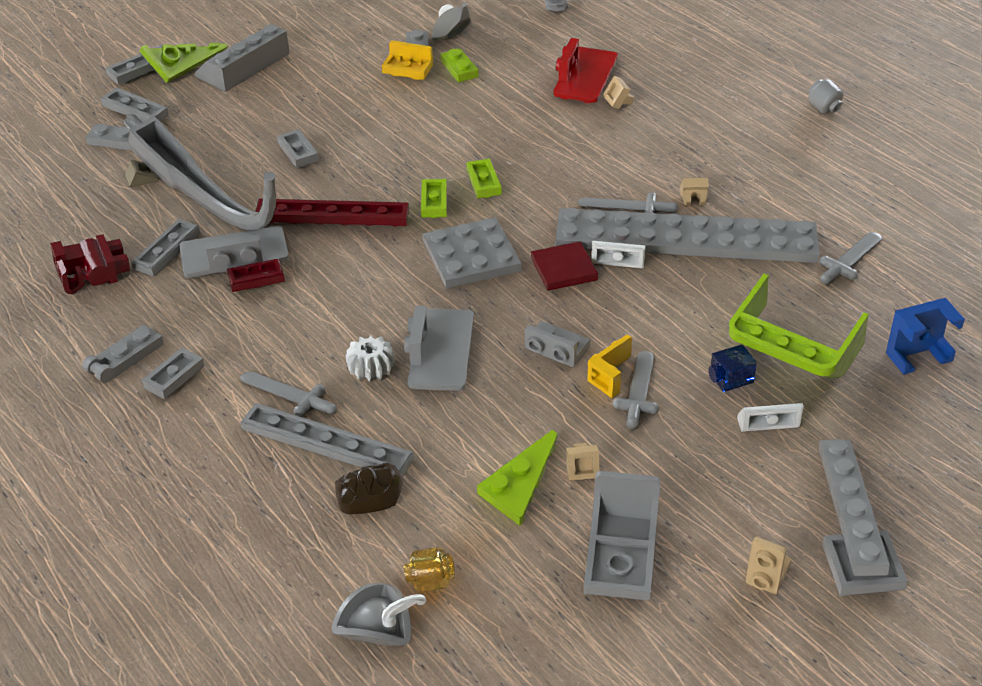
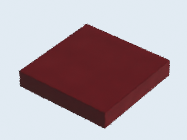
[531,241,598,291]

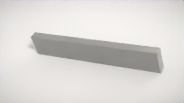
[241,403,414,478]

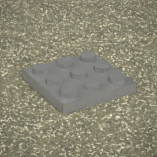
[423,217,521,288]

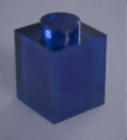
[708,344,757,392]

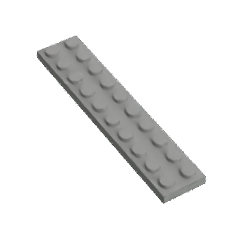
[555,208,819,263]

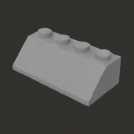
[195,24,289,92]

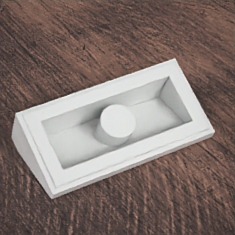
[591,241,645,269]
[737,403,804,432]

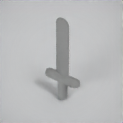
[578,192,678,213]
[820,232,882,284]
[612,351,659,430]
[240,371,337,417]

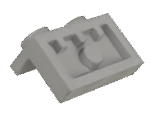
[525,321,590,367]

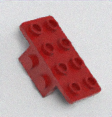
[553,38,618,103]

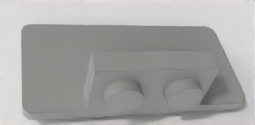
[179,226,289,277]
[404,306,474,391]

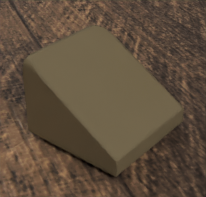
[125,160,158,187]

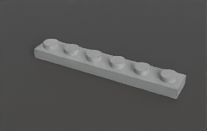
[819,439,890,576]

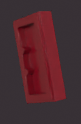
[227,259,285,292]

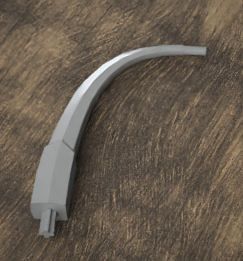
[123,113,276,230]

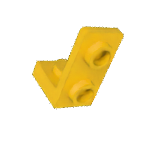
[587,334,632,398]

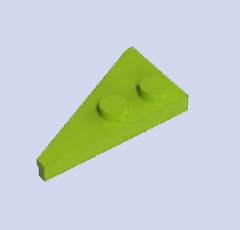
[140,42,228,83]
[477,430,558,526]

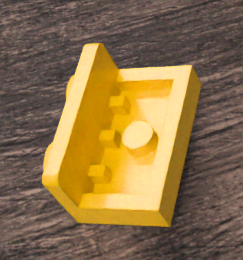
[382,40,433,80]

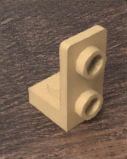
[745,537,791,595]

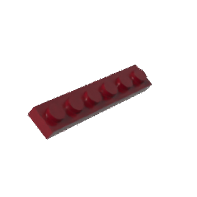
[255,198,409,227]

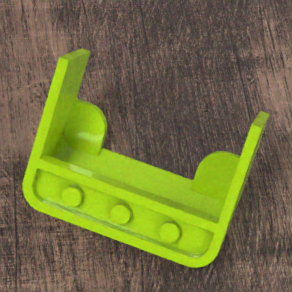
[729,273,869,378]

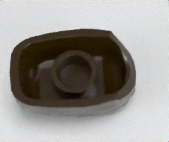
[335,463,403,515]

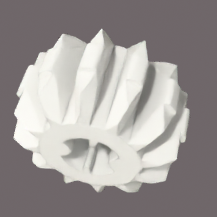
[346,335,395,382]

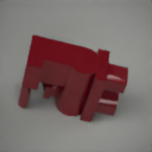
[50,234,130,295]

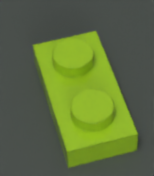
[440,48,479,83]
[466,158,502,199]
[421,179,447,218]

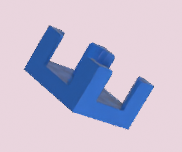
[886,297,965,375]

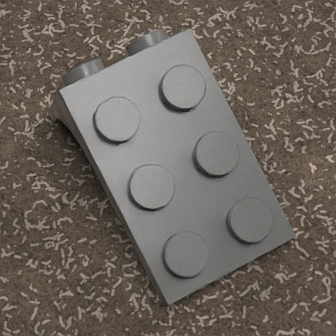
[583,471,660,601]

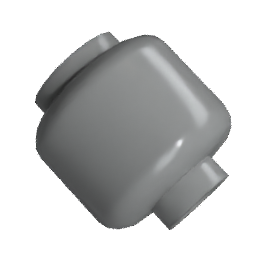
[808,79,844,114]

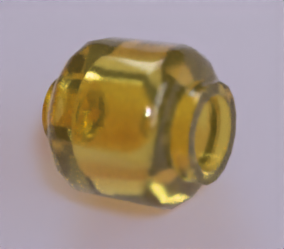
[404,547,455,592]

